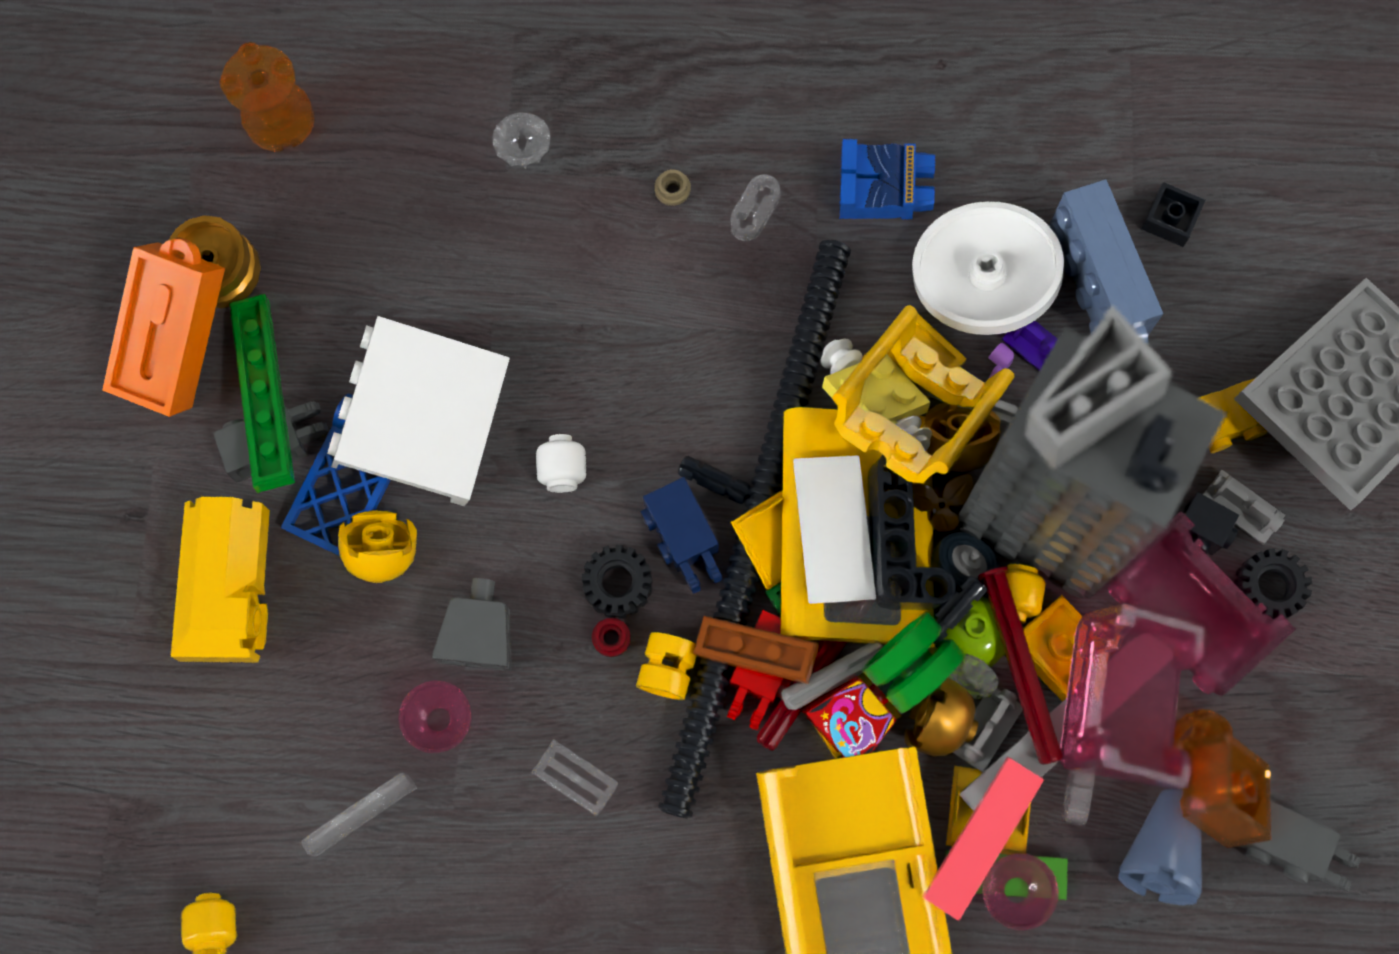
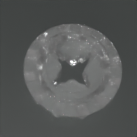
[493,112,551,169]
[948,654,999,699]

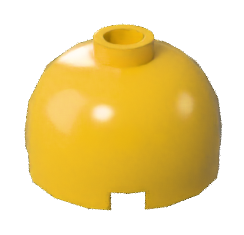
[338,510,417,583]

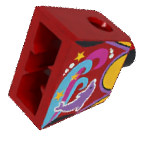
[801,677,896,758]

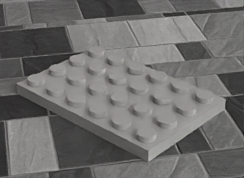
[1234,278,1399,511]

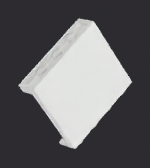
[327,316,510,506]

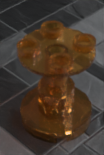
[220,42,315,151]

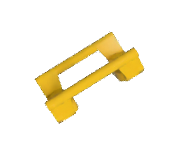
[833,305,1015,484]

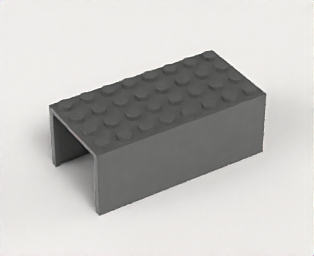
[957,327,1227,599]

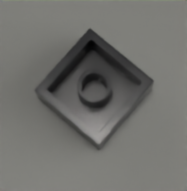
[1141,182,1206,247]

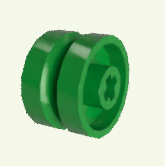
[862,612,966,714]

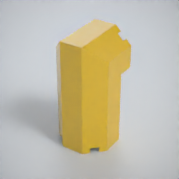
[171,497,270,663]

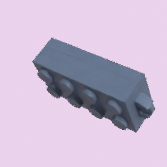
[1049,180,1163,344]

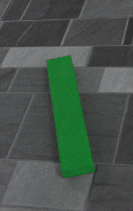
[229,294,295,493]

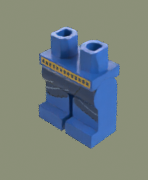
[839,139,935,220]

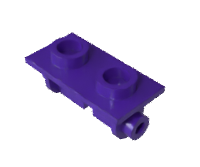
[1001,321,1058,371]

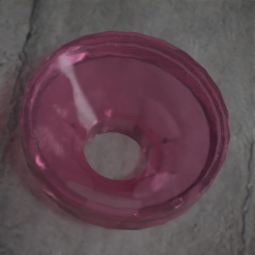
[399,681,472,753]
[982,853,1059,930]

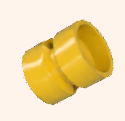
[636,632,696,700]

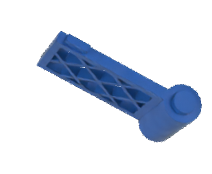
[280,393,391,556]

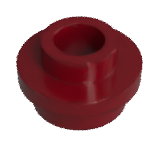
[592,618,631,657]

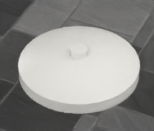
[912,202,1064,335]

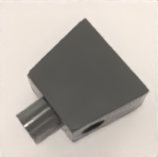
[432,578,512,672]

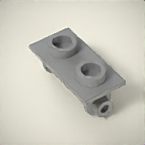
[1203,470,1285,545]
[952,685,1023,772]

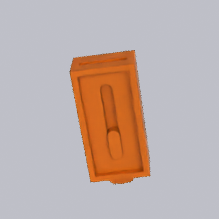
[102,238,225,417]

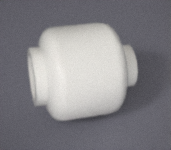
[536,434,586,493]

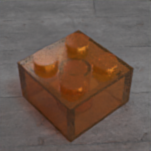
[1180,732,1272,848]

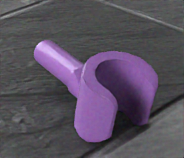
[988,343,1014,379]

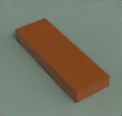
[693,616,819,684]

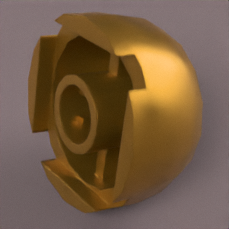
[923,402,1001,472]
[905,678,978,756]

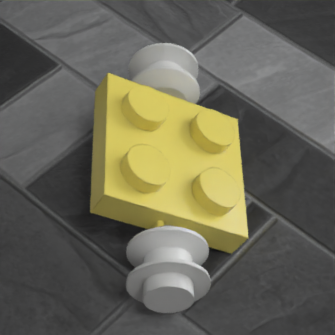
[821,339,932,451]

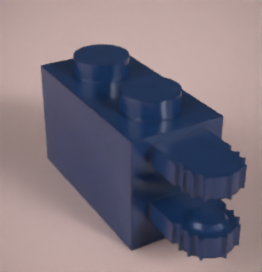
[640,477,723,594]

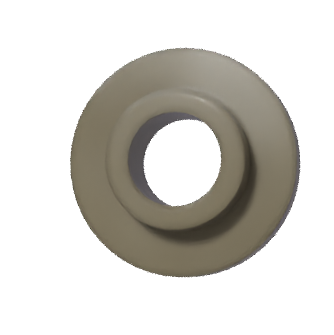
[654,170,691,206]

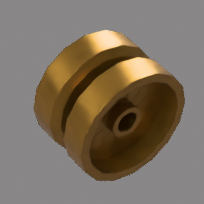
[169,215,261,309]

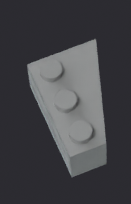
[1025,305,1172,469]

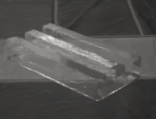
[531,739,619,817]

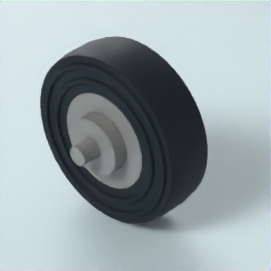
[931,533,999,596]

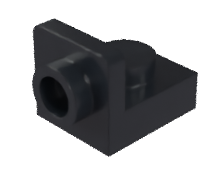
[1125,413,1182,493]

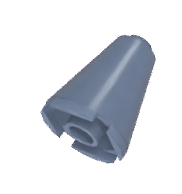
[1118,786,1202,905]

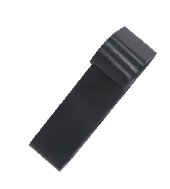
[868,455,956,610]

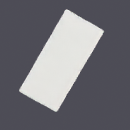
[793,456,876,604]

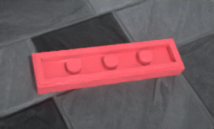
[922,757,1044,921]

